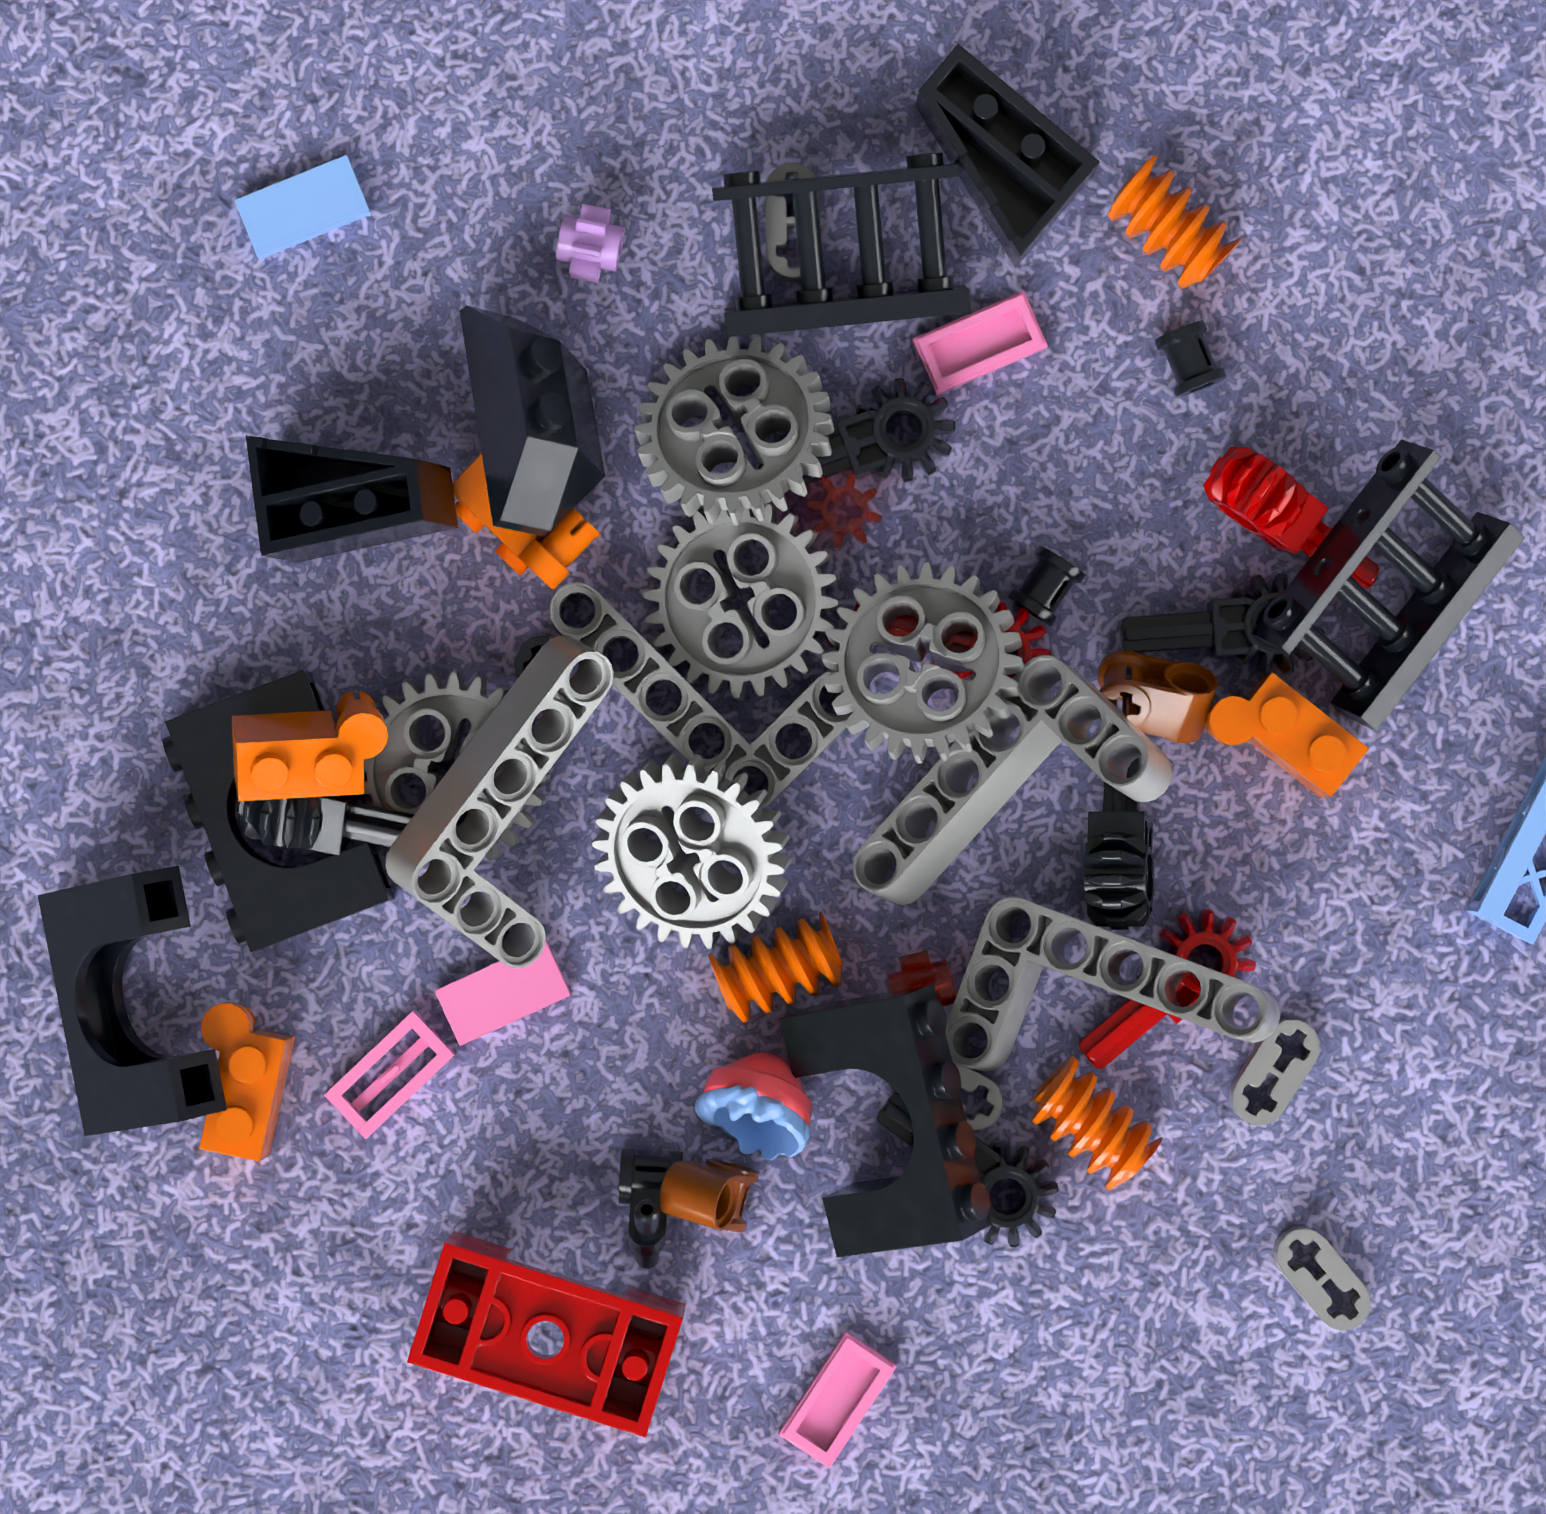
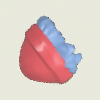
[695,1052,813,1160]

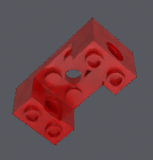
[407,1231,686,1438]

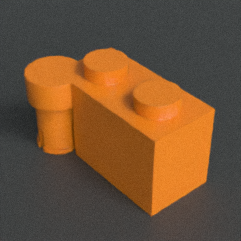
[453,453,601,590]
[1205,672,1369,798]
[232,691,388,801]
[199,1002,295,1162]

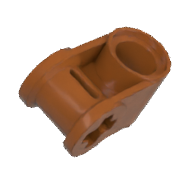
[1098,650,1218,743]
[659,1159,760,1233]

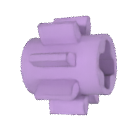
[556,203,625,283]

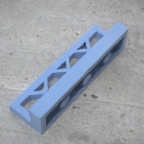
[1466,755,1546,945]

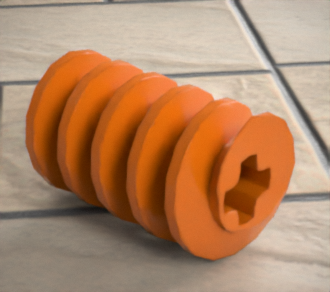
[1108,154,1243,289]
[708,911,843,1023]
[1030,1055,1163,1191]

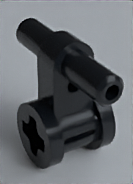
[619,1148,683,1268]

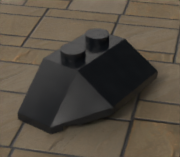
[459,305,605,536]

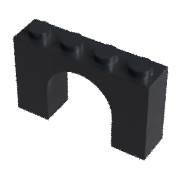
[162,670,395,952]
[37,866,227,1136]
[779,984,992,1257]

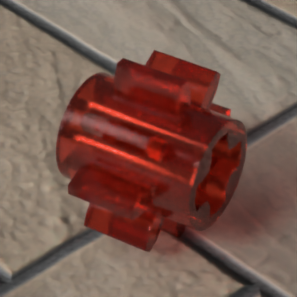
[806,473,882,550]
[887,950,956,1007]

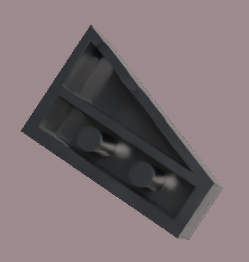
[915,44,1100,268]
[246,435,459,562]

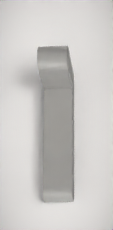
[549,582,853,810]
[385,636,614,968]
[853,655,1172,905]
[945,897,1280,1072]

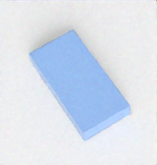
[234,155,371,259]

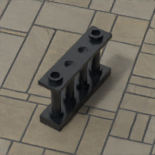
[712,152,971,337]
[1252,439,1525,731]

